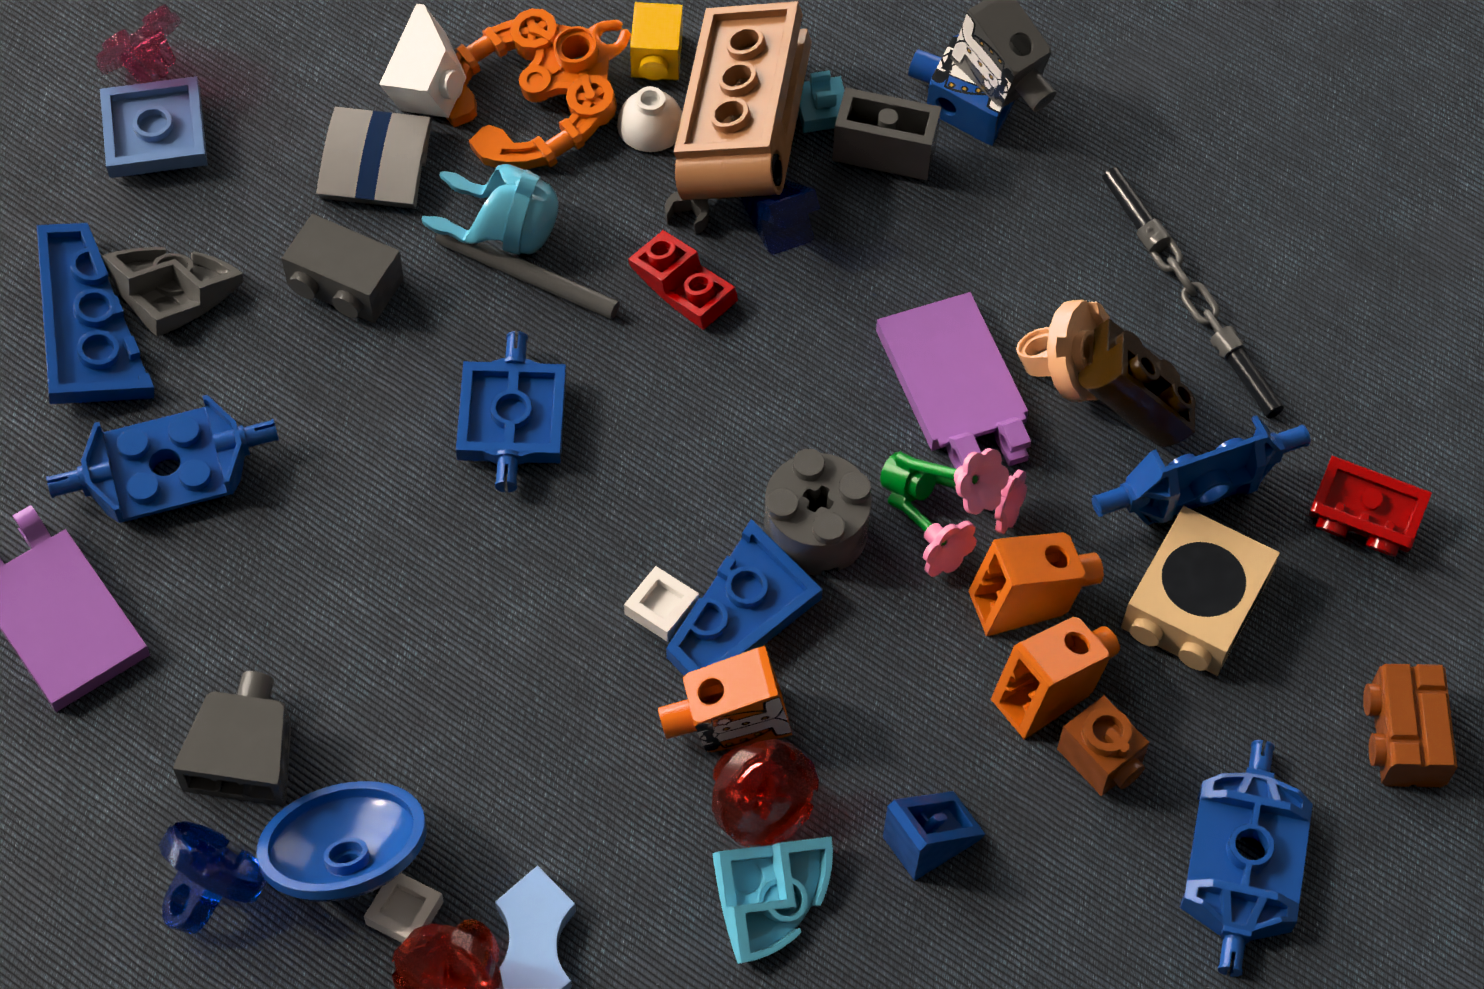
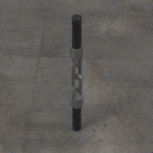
[1102,167,1284,419]

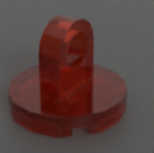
[712,739,819,847]
[392,919,504,989]

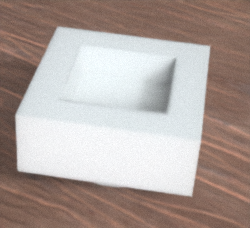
[624,566,699,642]
[364,873,444,949]

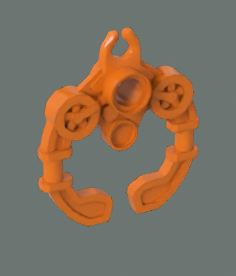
[446,8,631,169]

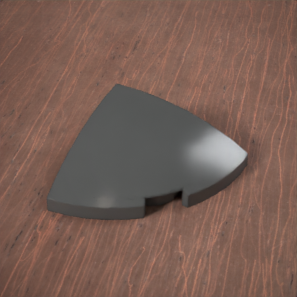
[102,247,243,337]

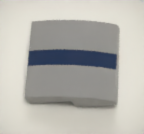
[316,107,432,209]

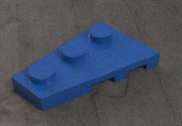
[666,519,822,676]

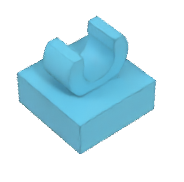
[798,70,845,133]

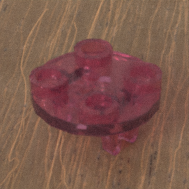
[95,5,181,84]

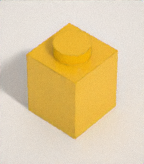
[630,2,683,80]

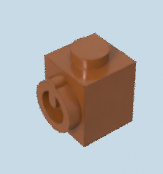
[1057,695,1149,796]

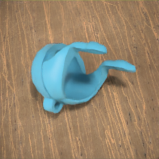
[422,164,558,255]

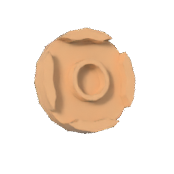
[1016,300,1110,402]

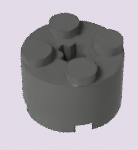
[764,449,872,575]

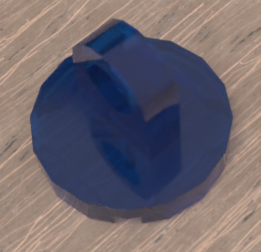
[158,821,267,934]

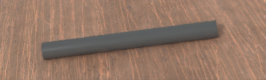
[436,234,620,320]

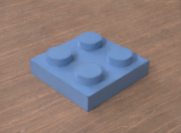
[100,76,208,178]

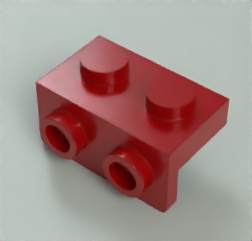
[1309,456,1432,557]

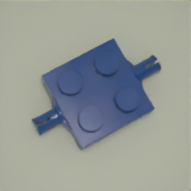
[456,331,566,493]

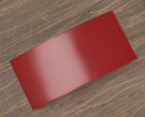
[628,230,738,330]

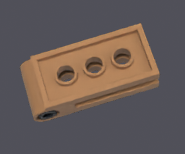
[674,1,812,200]

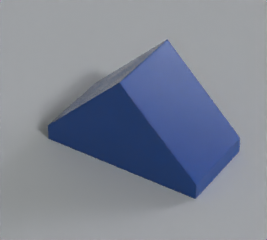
[883,791,985,881]

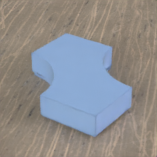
[490,865,576,989]

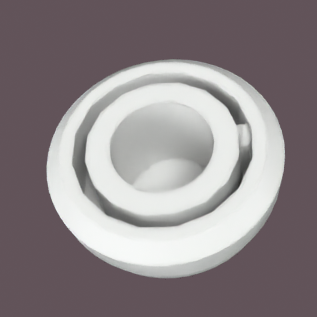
[617,86,682,152]

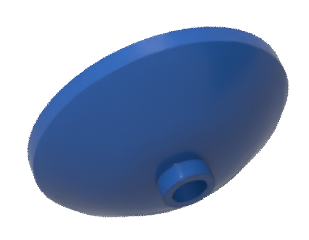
[256,781,427,902]

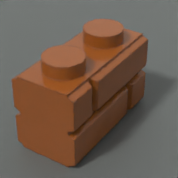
[1363,664,1457,787]

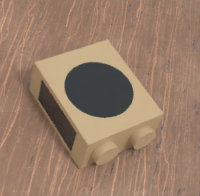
[1121,506,1280,676]

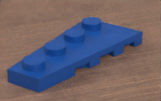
[36,223,154,404]

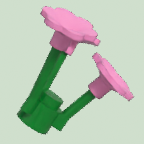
[880,448,1027,577]

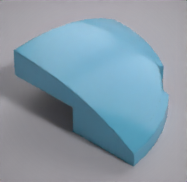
[712,836,833,964]

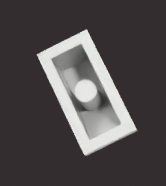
[379,4,467,118]

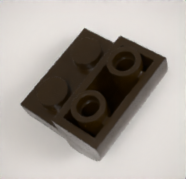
[1078,319,1196,447]

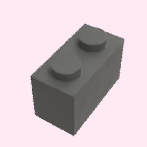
[832,87,942,180]
[281,214,404,324]

